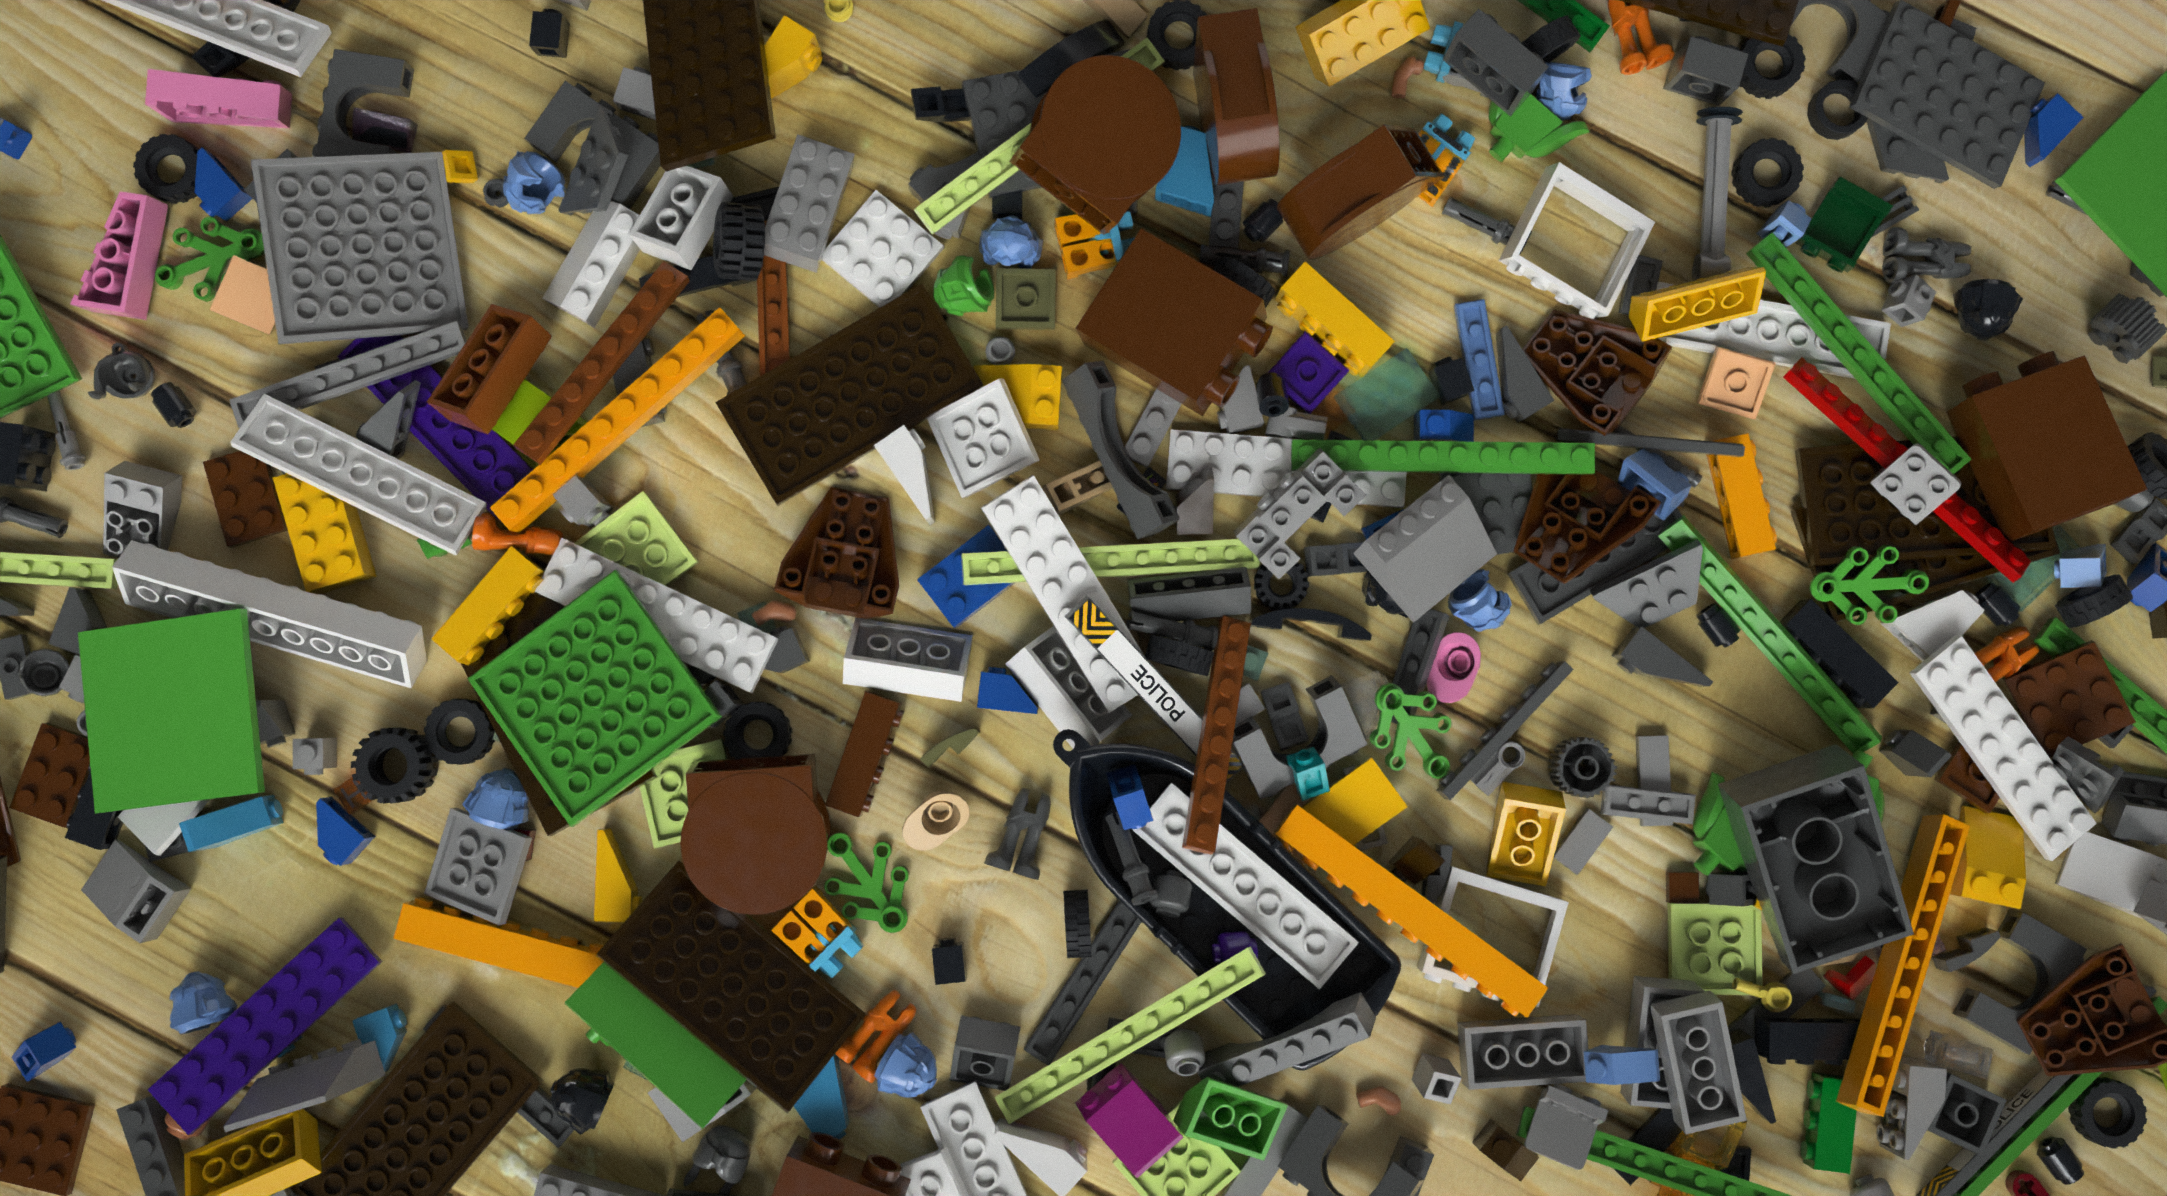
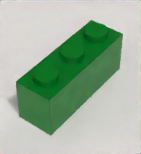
[1800,1072,1857,1174]

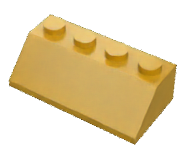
[1629,267,1766,342]

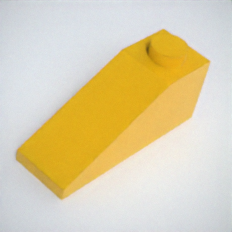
[594,828,642,922]

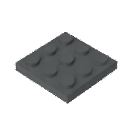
[1438,473,1533,555]

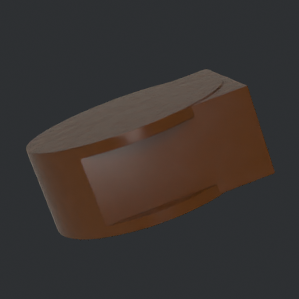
[1193,8,1280,185]
[1009,55,1181,235]
[1277,124,1445,260]
[681,754,831,915]

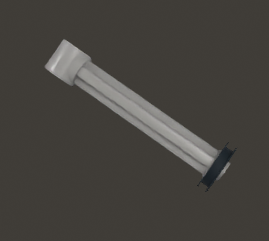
[1692,107,1743,281]

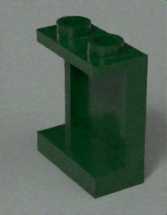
[1795,176,1893,273]

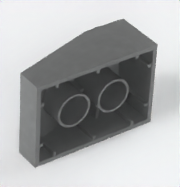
[1718,744,1914,974]

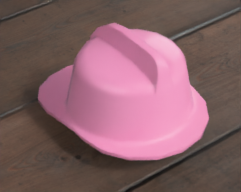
[1427,632,1481,703]

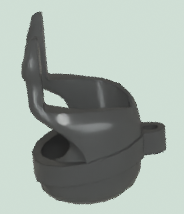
[88,343,156,400]
[684,1125,751,1195]

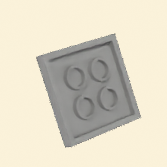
[424,808,532,925]

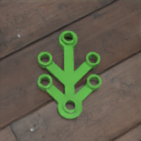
[155,217,264,302]
[1810,545,1929,625]
[1370,683,1452,779]
[824,832,909,933]

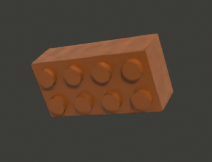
[427,304,552,435]

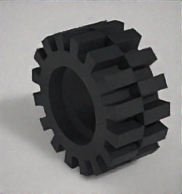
[1254,562,1309,610]

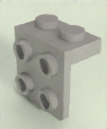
[1870,444,1961,525]
[1524,1084,1609,1170]

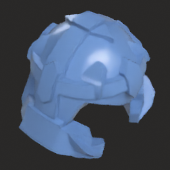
[1536,62,1592,121]
[503,151,566,214]
[979,215,1043,269]
[1448,569,1512,632]
[462,768,529,830]
[170,971,237,1034]
[874,1032,937,1098]

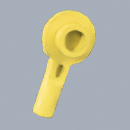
[823,0,854,22]
[1732,978,1792,1012]

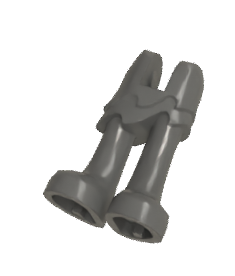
[1882,227,1972,283]
[984,788,1051,880]

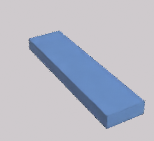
[1454,299,1505,421]

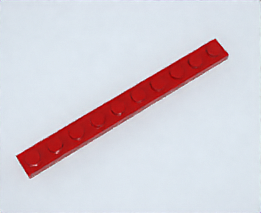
[1783,357,2031,583]

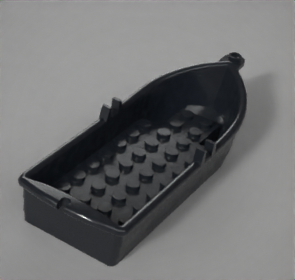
[1053,729,1401,1071]

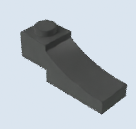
[908,151,981,203]

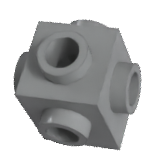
[1881,275,1936,327]

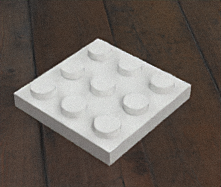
[821,190,944,308]
[927,378,1040,498]

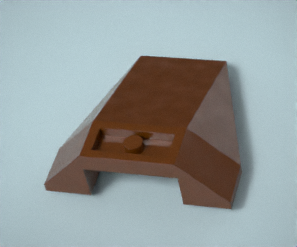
[1522,310,1672,436]
[1513,440,1661,584]
[774,487,899,619]
[2016,943,2167,1076]

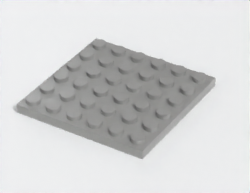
[251,152,469,345]

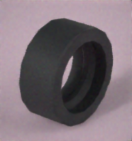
[1807,79,1868,140]

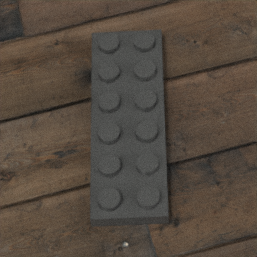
[1507,508,1682,625]

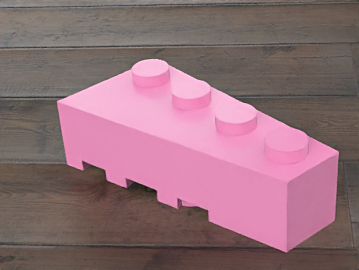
[145,69,292,128]
[70,192,168,320]

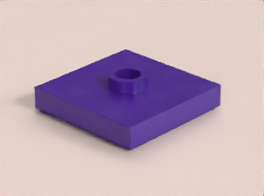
[1268,331,1349,414]

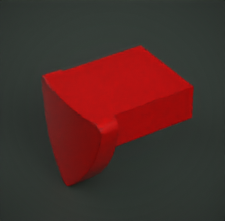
[1823,955,1876,1001]

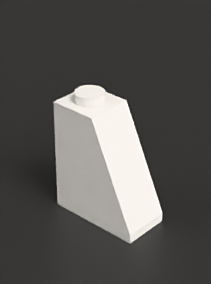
[1880,590,1985,662]

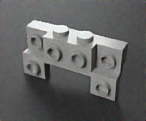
[1234,448,1366,579]

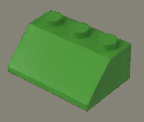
[1173,1077,1288,1161]

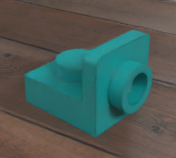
[1286,747,1330,801]

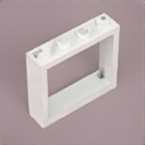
[1499,162,1655,320]
[1417,866,1569,1008]

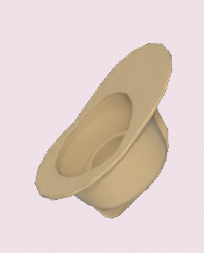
[902,790,970,851]

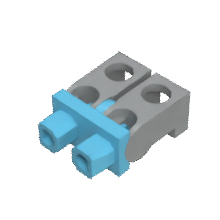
[1424,21,1488,98]

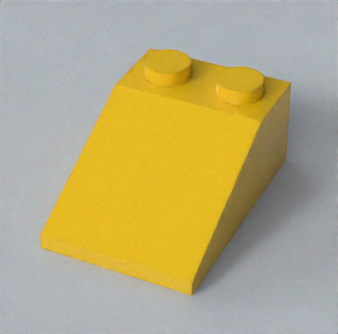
[764,15,822,99]
[974,364,1062,430]
[1486,782,1566,886]
[1950,806,2026,909]

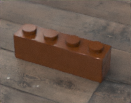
[825,691,904,817]

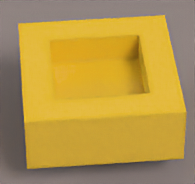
[442,150,478,183]

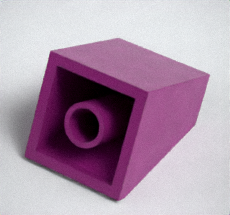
[1075,1063,1184,1178]

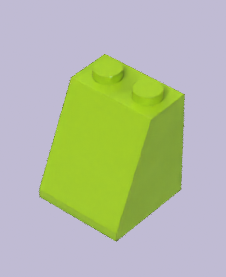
[492,379,588,457]

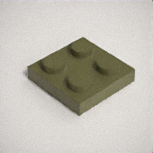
[996,268,1056,330]

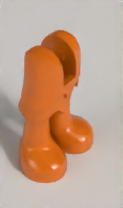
[1607,0,1675,75]
[472,512,564,555]
[1974,626,2040,683]
[835,990,916,1083]

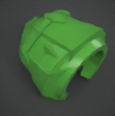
[933,255,994,316]

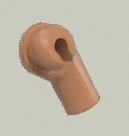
[1391,56,1424,99]
[751,600,796,626]
[1356,1086,1401,1116]

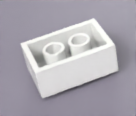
[629,166,734,270]

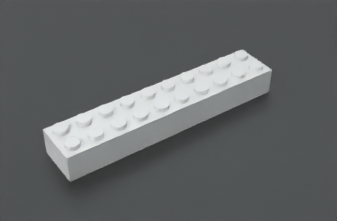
[112,540,427,688]

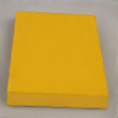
[1301,757,1408,846]

